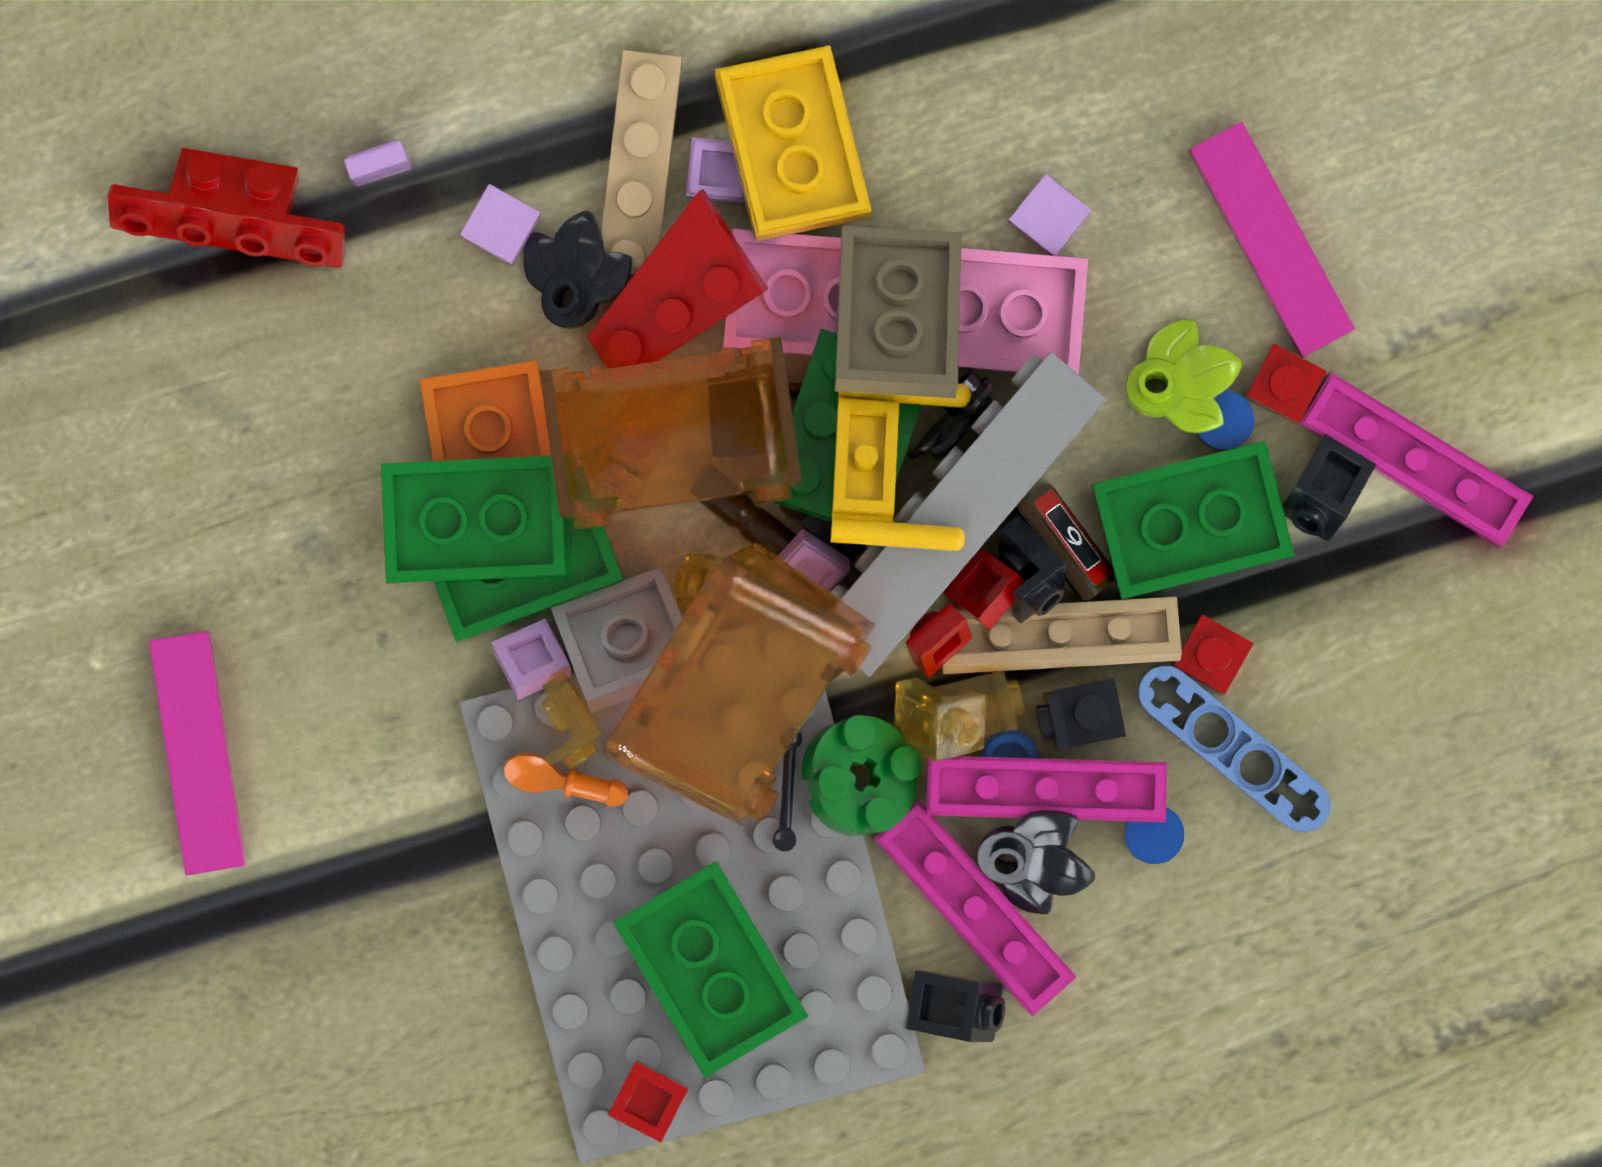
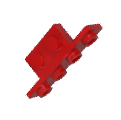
[107,148,345,268]

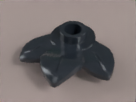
[524,211,632,329]
[907,370,993,460]
[977,810,1095,914]

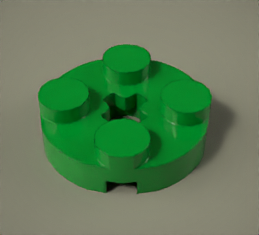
[801,715,922,836]

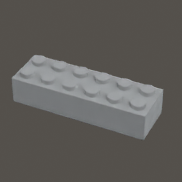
[815,352,1106,677]

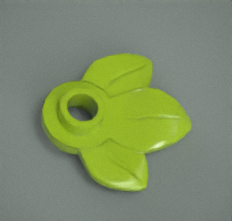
[1126,320,1242,433]

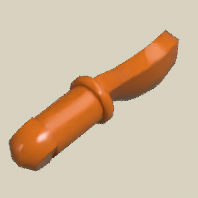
[503,753,628,807]

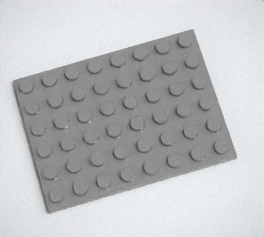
[460,611,926,1164]

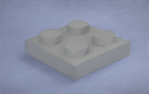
[551,566,703,714]

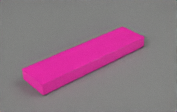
[1188,121,1355,358]
[1298,373,1534,548]
[149,631,247,876]
[926,755,1167,822]
[874,799,1077,1017]

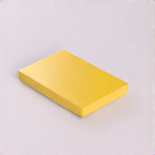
[714,45,872,242]

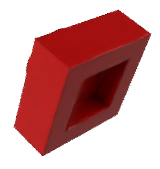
[1245,344,1326,425]
[942,548,1025,630]
[905,602,973,678]
[1171,614,1254,695]
[608,1060,689,1143]

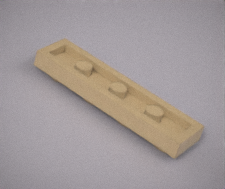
[601,50,682,285]
[939,597,1182,674]

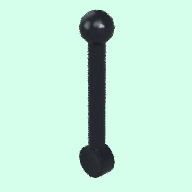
[773,726,803,852]

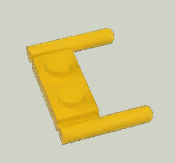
[830,383,971,551]

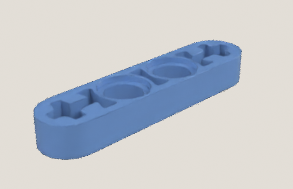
[1137,666,1331,832]

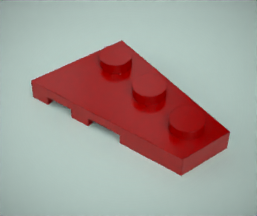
[587,189,768,386]

